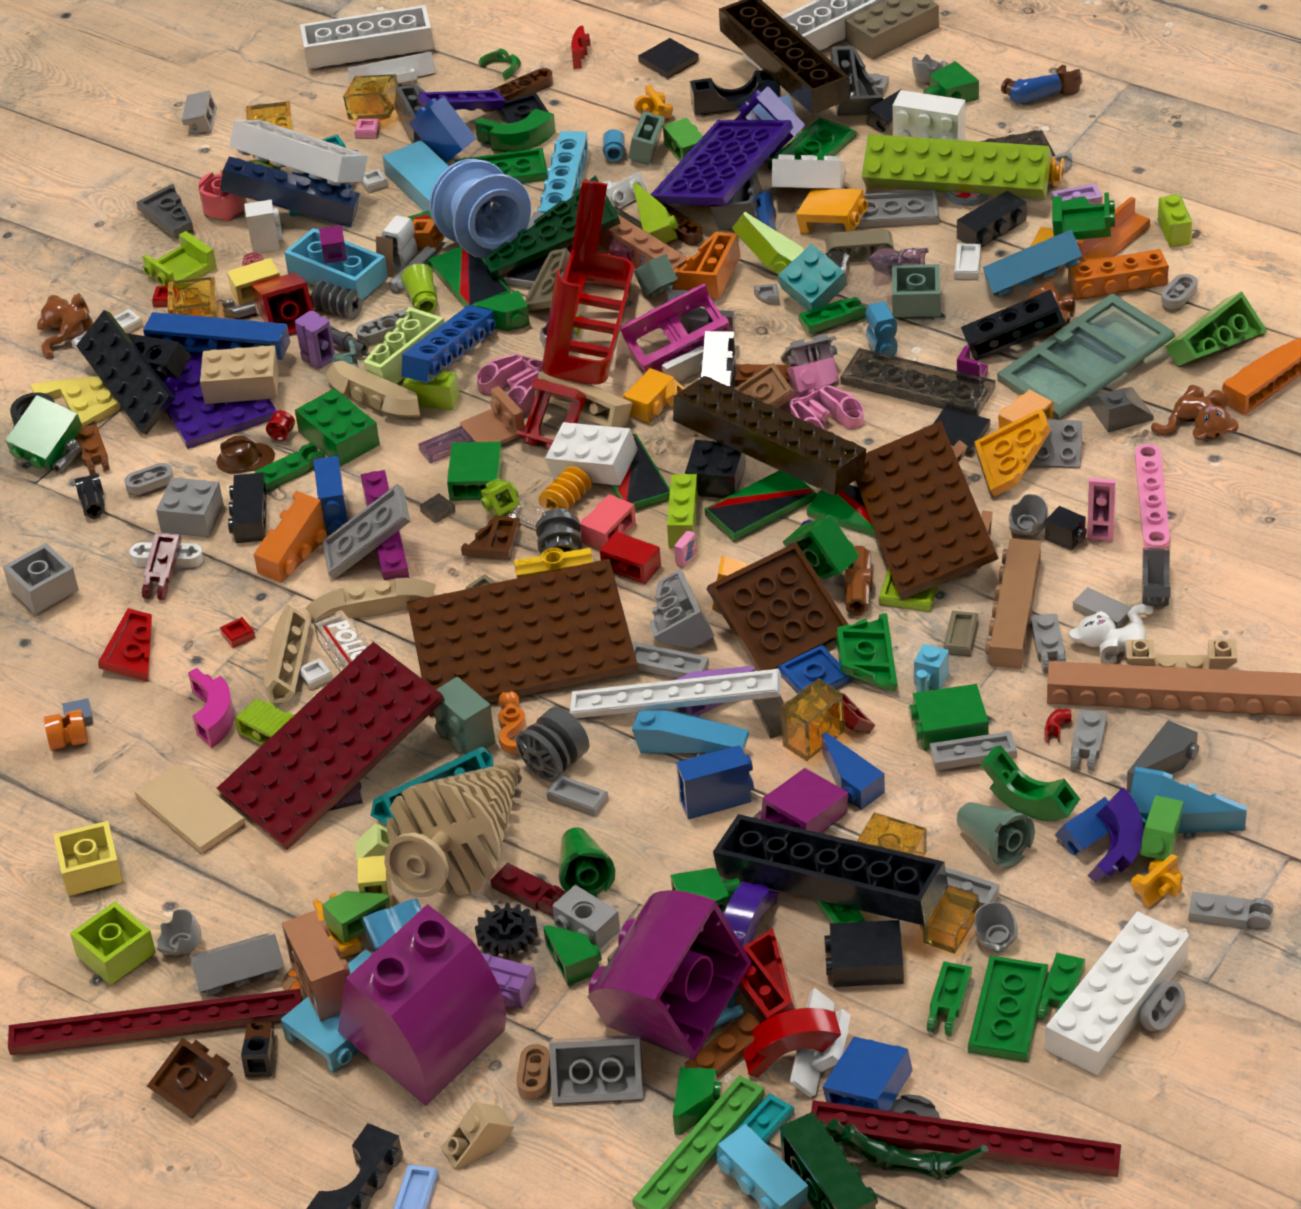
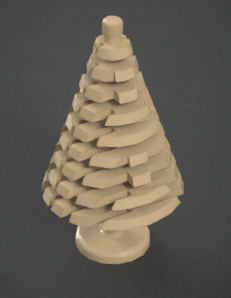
[384,762,520,897]

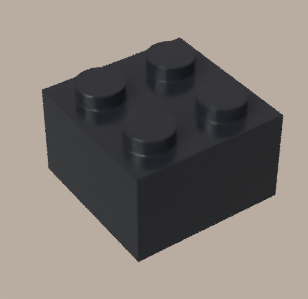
[685,440,746,499]

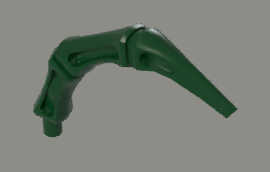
[828,1119,988,1180]

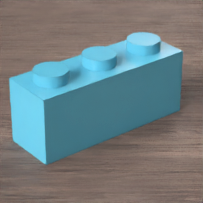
[717,1124,808,1209]

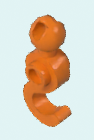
[498,691,526,754]

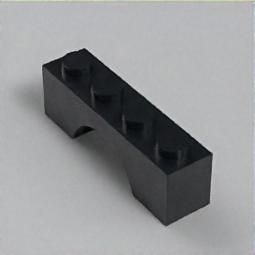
[690,70,781,115]
[306,1123,403,1209]

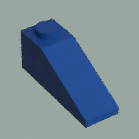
[822,732,885,810]

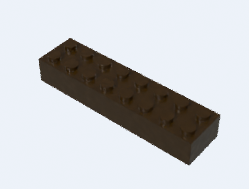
[719,0,850,115]
[673,375,866,496]

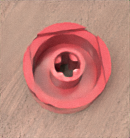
[198,170,247,222]

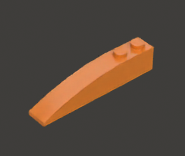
[1222,338,1301,415]

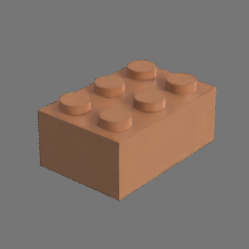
[282,911,351,1021]

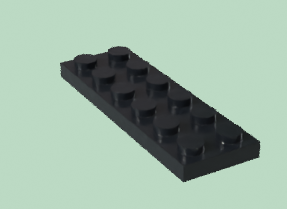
[76,310,176,435]

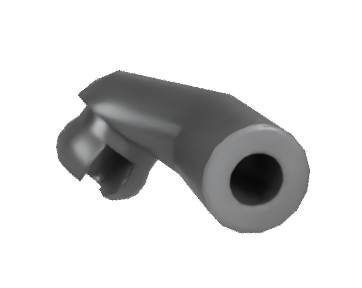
[222,299,257,318]
[52,439,81,474]

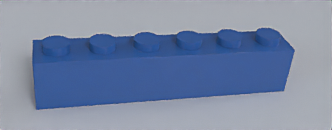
[143,312,290,360]

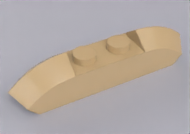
[326,361,420,418]
[306,578,436,624]
[264,604,311,704]

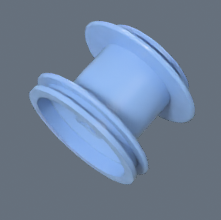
[429,159,531,258]

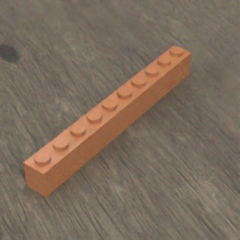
[1047,661,1301,716]

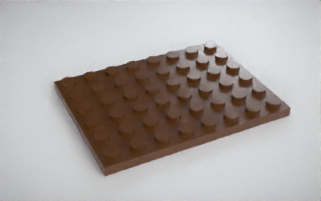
[407,559,639,716]

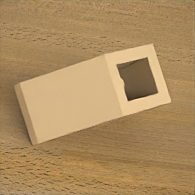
[441,1102,514,1169]

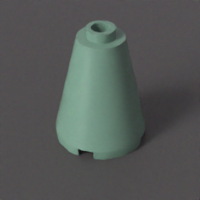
[957,802,1035,867]

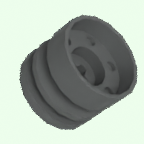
[516,707,590,781]

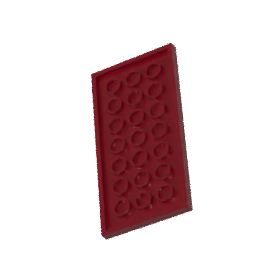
[217,641,445,850]

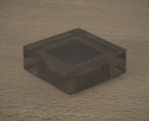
[420,493,455,523]

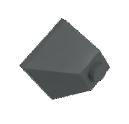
[1087,387,1154,433]

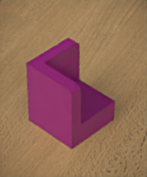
[319,225,347,264]
[957,346,988,387]

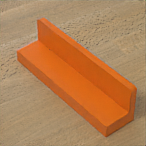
[1077,197,1150,262]

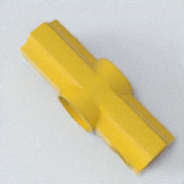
[514,548,593,578]

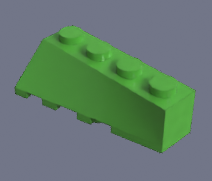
[1165,291,1268,366]

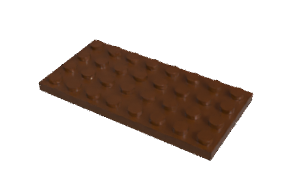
[855,421,999,600]

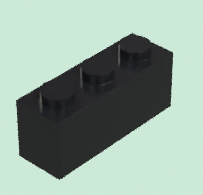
[957,191,1027,247]
[228,472,267,543]

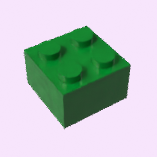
[783,514,860,581]

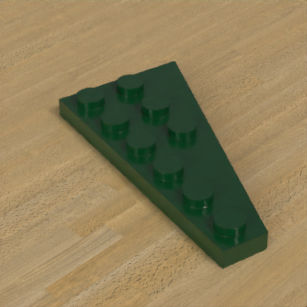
[484,175,621,279]

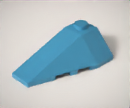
[632,710,750,753]
[1130,766,1247,833]

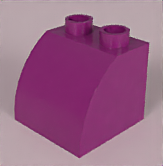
[587,890,752,1060]
[338,904,506,1106]

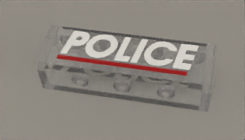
[314,610,368,672]

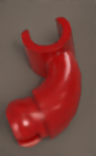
[1044,708,1072,743]

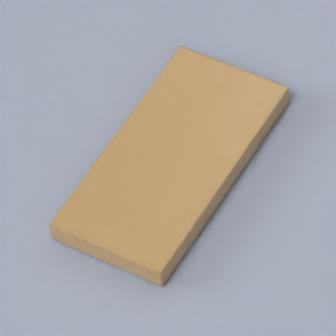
[134,763,245,854]

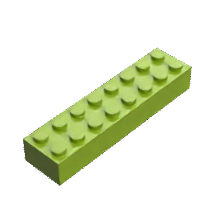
[861,134,1052,199]

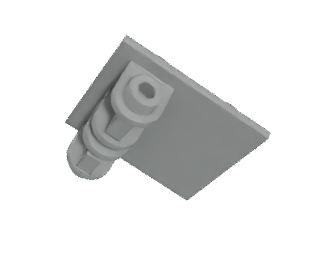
[780,334,837,366]
[1029,419,1082,468]

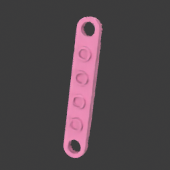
[1135,444,1170,548]

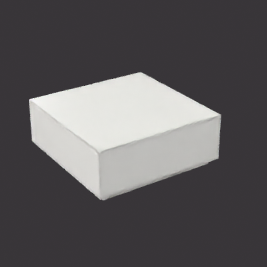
[360,169,388,193]
[298,658,333,690]

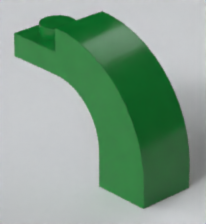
[475,109,556,152]
[981,745,1081,821]

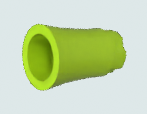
[401,264,438,314]

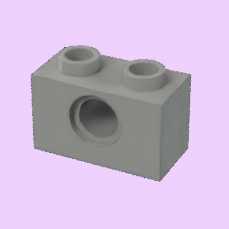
[552,885,620,949]

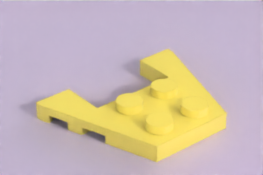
[30,376,121,428]

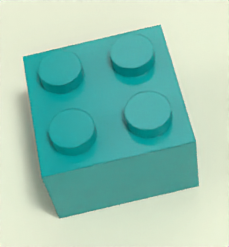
[778,244,848,311]

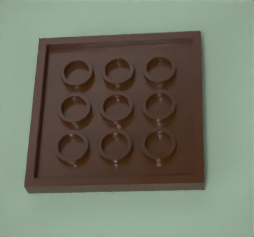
[706,542,848,671]

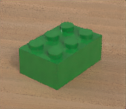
[295,388,380,467]

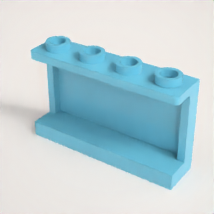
[281,949,372,1072]

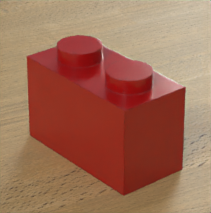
[600,531,661,585]

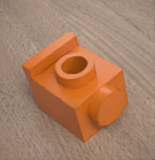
[412,219,445,251]

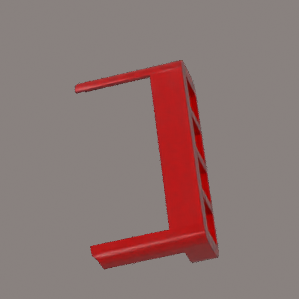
[542,179,634,385]

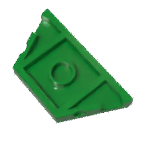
[836,613,897,692]

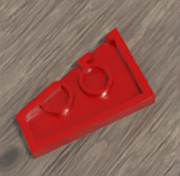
[98,608,152,682]

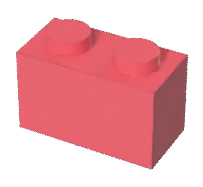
[580,494,636,550]

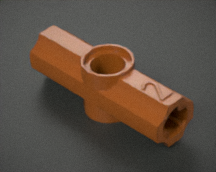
[845,546,872,616]

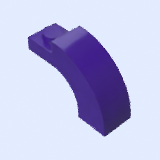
[1087,787,1143,883]
[724,882,778,946]

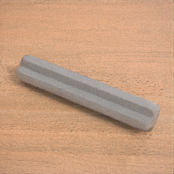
[389,246,436,292]

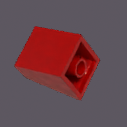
[251,272,314,335]

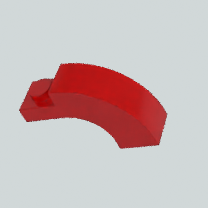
[743,1008,841,1078]

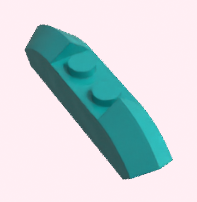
[370,746,494,824]

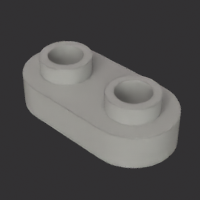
[1161,274,1198,310]
[124,463,174,495]
[1139,980,1185,1032]

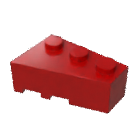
[738,928,797,1021]

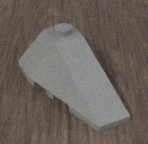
[649,569,715,649]

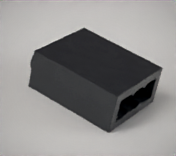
[824,920,904,987]

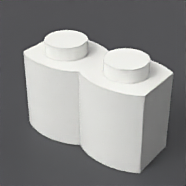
[381,215,417,271]

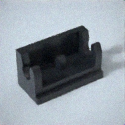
[867,89,902,133]

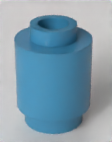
[603,129,625,161]

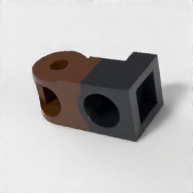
[241,1022,275,1077]

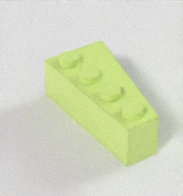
[363,307,445,384]

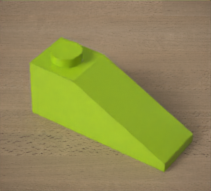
[633,182,679,243]
[732,212,804,274]

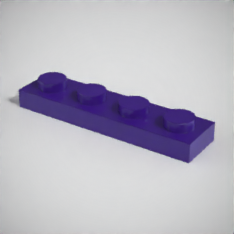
[418,90,506,111]

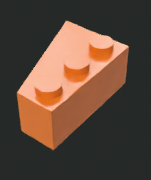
[673,232,741,298]
[254,490,327,583]

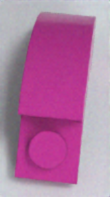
[188,668,234,748]

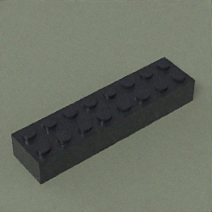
[713,814,948,926]

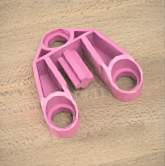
[477,354,543,416]
[790,385,864,429]

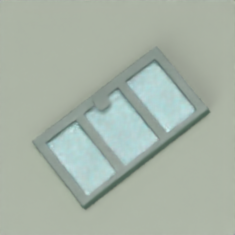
[997,293,1175,420]

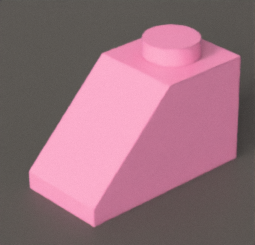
[787,357,839,392]

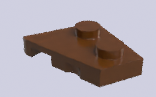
[461,516,521,560]

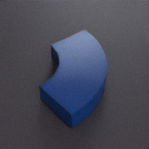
[757,191,777,231]

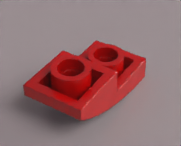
[571,25,591,69]

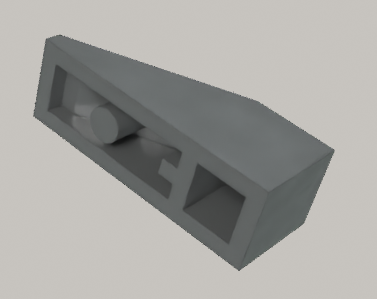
[1127,720,1199,793]

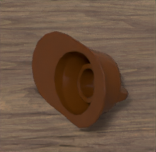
[216,435,275,473]

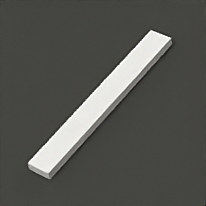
[570,669,781,718]

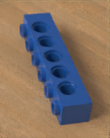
[402,305,496,383]

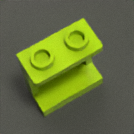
[142,231,217,289]

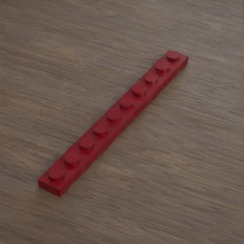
[8,989,302,1055]
[811,1100,1121,1177]

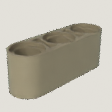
[825,229,894,263]

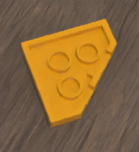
[975,408,1051,497]

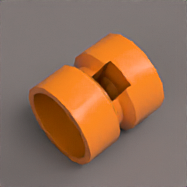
[44,709,88,750]

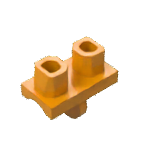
[634,85,673,119]
[1131,854,1184,908]

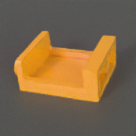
[796,188,868,233]

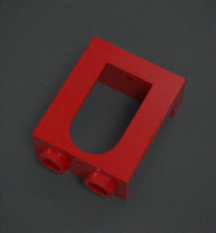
[516,378,586,450]

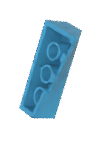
[982,230,1082,297]

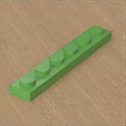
[632,1075,765,1209]

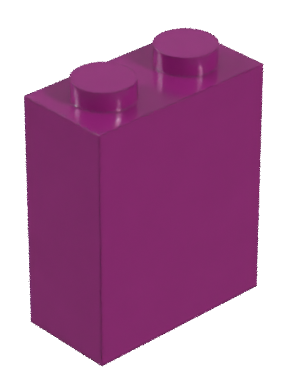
[761,768,848,833]

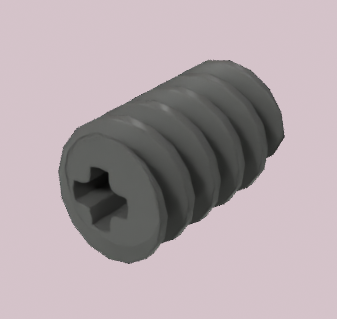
[310,280,362,320]

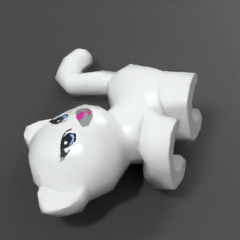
[1069,604,1153,664]

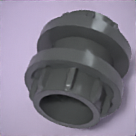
[535,508,583,554]

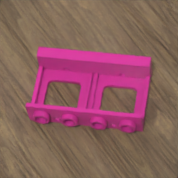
[619,283,732,374]

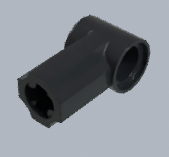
[75,473,105,519]

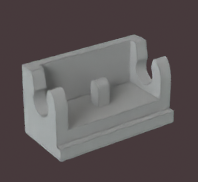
[182,90,217,134]

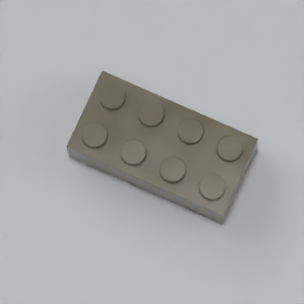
[845,0,939,59]

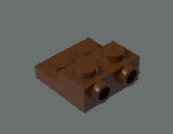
[147,1037,233,1119]

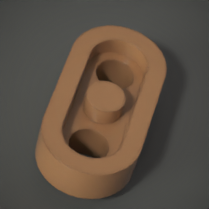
[516,1044,550,1099]

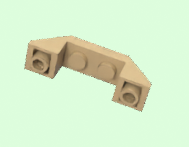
[1126,639,1237,670]

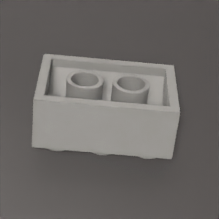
[188,932,284,995]
[549,1035,643,1104]

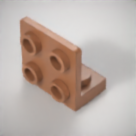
[460,386,525,444]

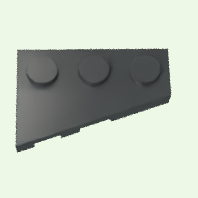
[136,184,194,238]

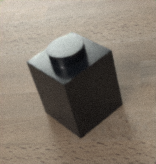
[1045,506,1087,550]

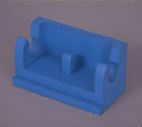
[1055,797,1109,855]

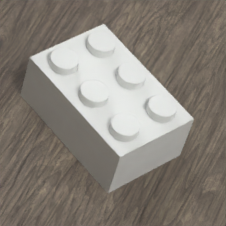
[893,90,965,140]
[772,155,845,189]
[545,422,638,485]

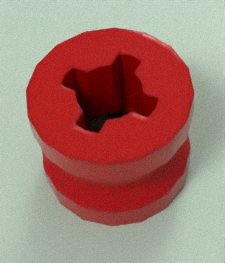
[266,410,295,441]

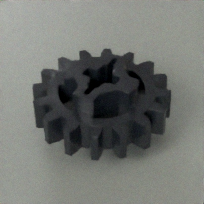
[475,903,538,959]

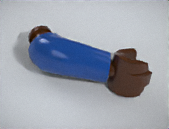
[1001,64,1083,104]

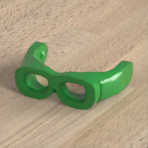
[478,48,521,79]

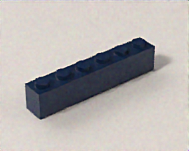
[220,156,360,227]

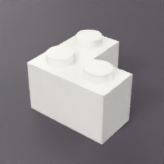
[244,200,283,254]

